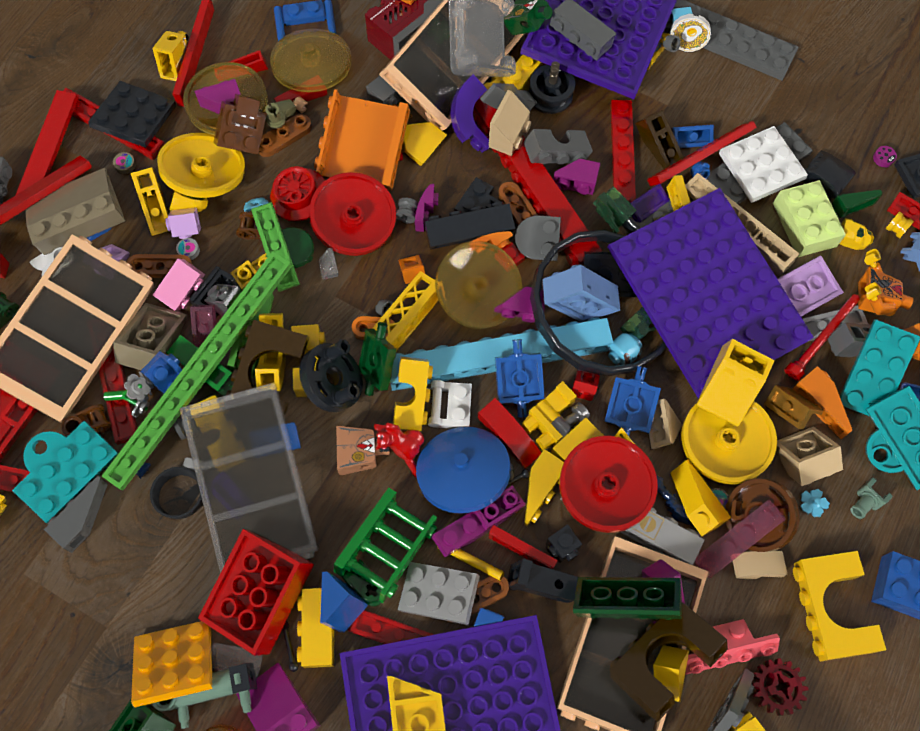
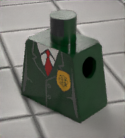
[502,0,553,35]

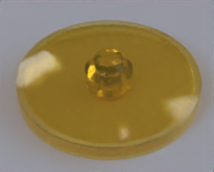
[270,29,351,92]
[184,62,268,135]
[435,241,522,329]

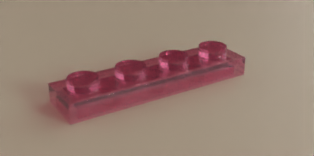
[695,500,786,579]

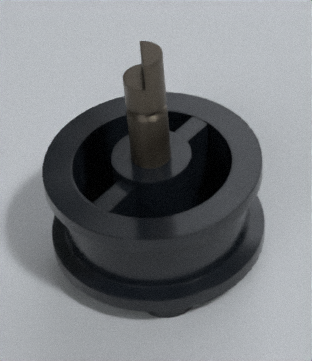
[529,61,575,114]

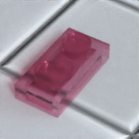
[190,305,216,348]

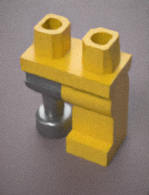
[521,381,590,450]

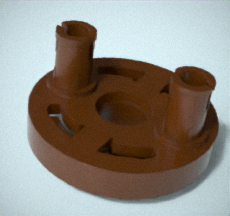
[725,479,800,552]

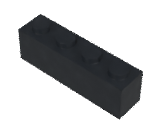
[424,202,515,250]

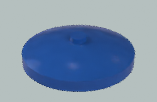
[416,427,511,513]

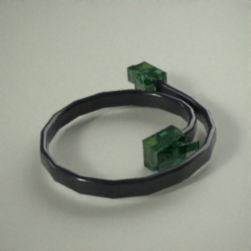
[530,186,667,376]

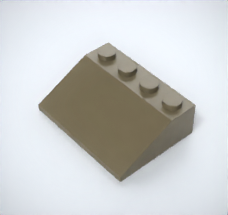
[26,168,125,255]

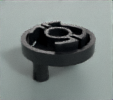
[299,339,363,412]

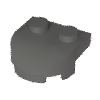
[515,216,561,261]

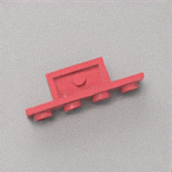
[685,619,780,675]

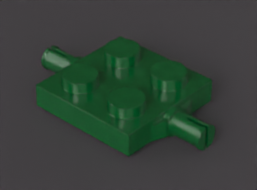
[359,322,396,396]

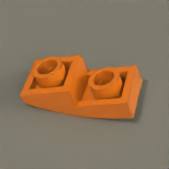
[466,232,513,254]

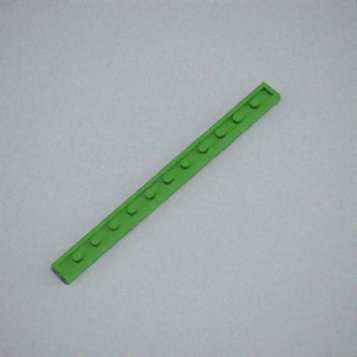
[102,251,293,490]

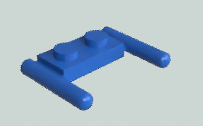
[274,0,337,44]

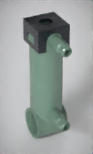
[152,663,257,729]

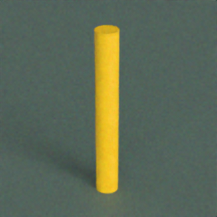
[438,548,505,581]

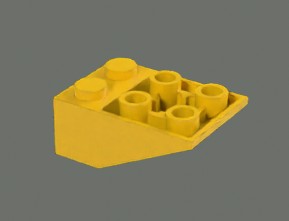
[696,339,774,427]

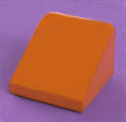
[398,255,425,284]

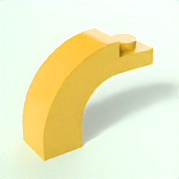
[255,313,286,391]

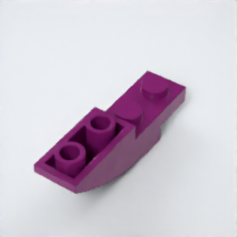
[432,485,526,557]

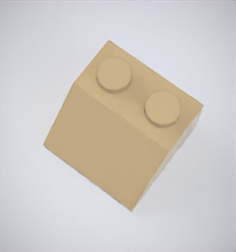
[489,90,531,156]
[776,426,843,486]

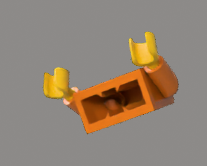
[858,249,913,316]

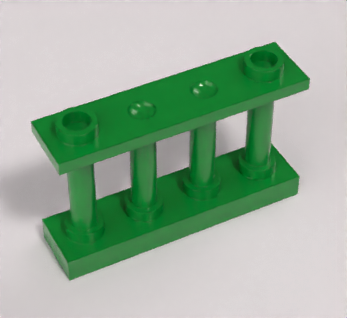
[334,487,438,603]

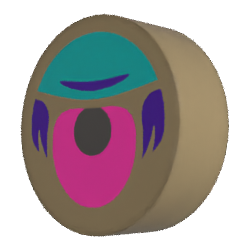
[113,152,136,174]

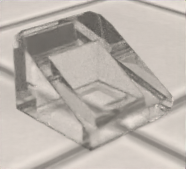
[318,248,339,280]

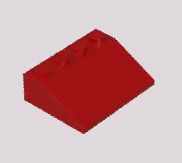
[198,529,314,656]

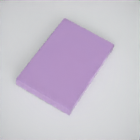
[778,255,844,316]

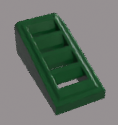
[831,190,883,218]

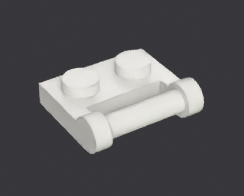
[428,380,472,429]

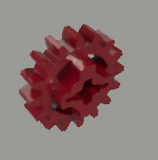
[751,658,809,716]

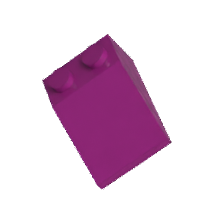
[236,662,321,731]

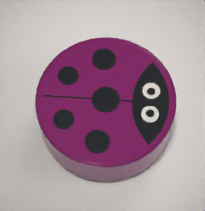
[873,146,897,167]

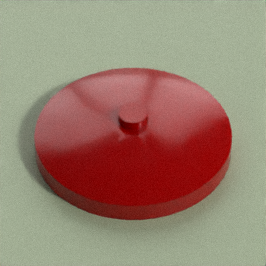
[310,172,396,256]
[559,436,658,533]

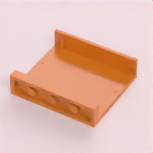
[314,89,410,191]

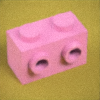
[153,259,205,311]

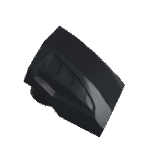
[804,150,856,199]

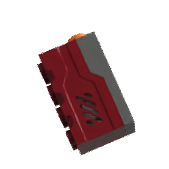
[365,0,457,63]

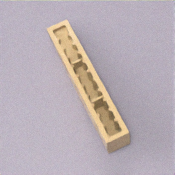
[685,173,799,278]

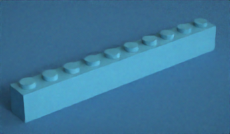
[390,317,614,391]

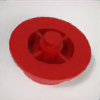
[270,166,325,221]

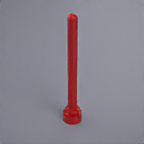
[784,294,860,381]

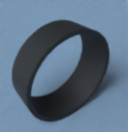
[150,467,204,519]

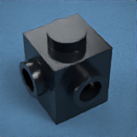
[546,524,582,563]

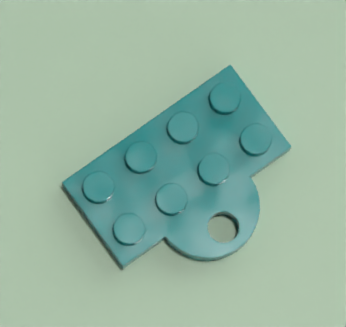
[865,386,920,490]
[12,421,119,523]

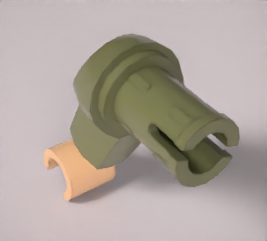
[265,97,308,129]

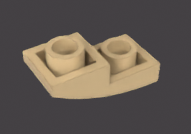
[731,551,788,579]

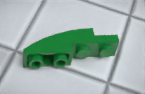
[166,335,234,396]

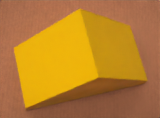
[653,645,689,702]

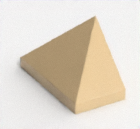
[649,399,682,449]

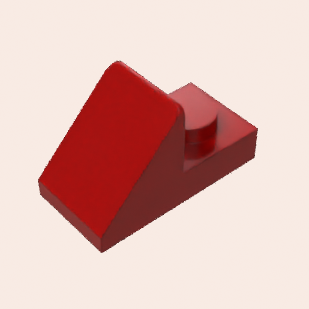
[572,369,600,401]

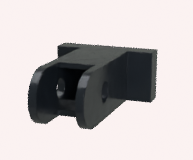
[507,559,578,603]

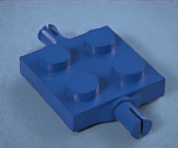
[495,339,545,418]
[604,366,661,436]

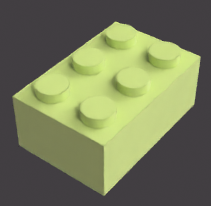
[773,180,846,257]

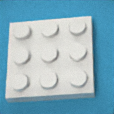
[719,126,808,203]

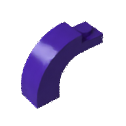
[451,74,490,153]

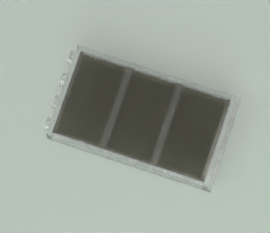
[180,383,319,573]

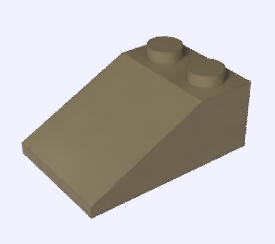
[113,303,187,370]

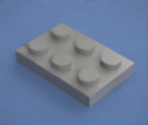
[398,562,480,625]

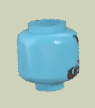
[608,333,642,365]

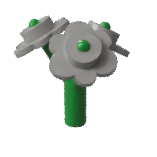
[104,371,154,418]

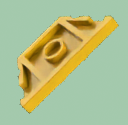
[387,676,446,731]

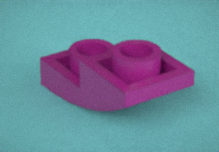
[415,184,438,232]

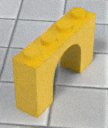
[793,551,886,662]

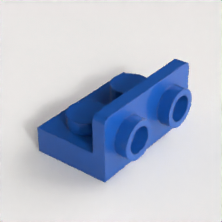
[140,351,182,394]

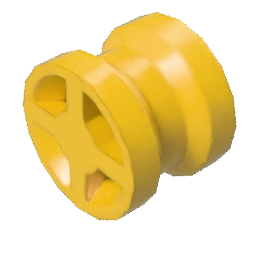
[885,211,914,239]

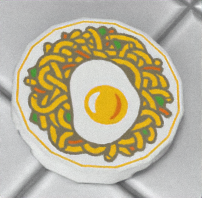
[670,14,711,52]

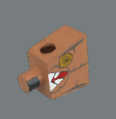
[336,426,390,475]

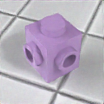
[166,207,201,239]

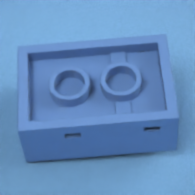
[543,265,620,322]

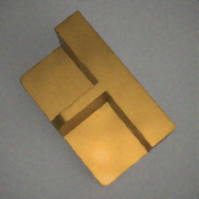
[764,385,824,429]

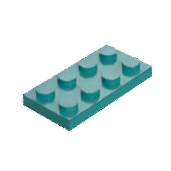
[840,319,920,416]

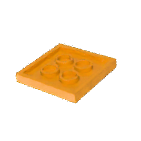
[131,621,212,707]

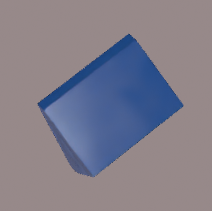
[320,572,368,632]

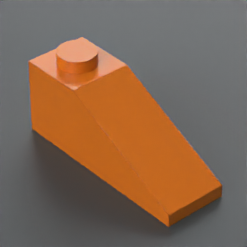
[793,366,852,439]

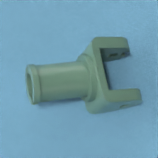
[850,477,893,519]

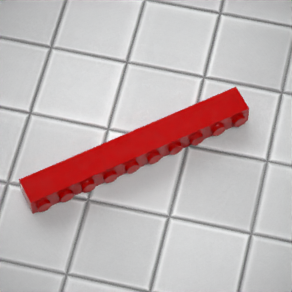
[473,96,602,266]

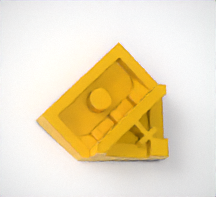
[402,122,447,166]

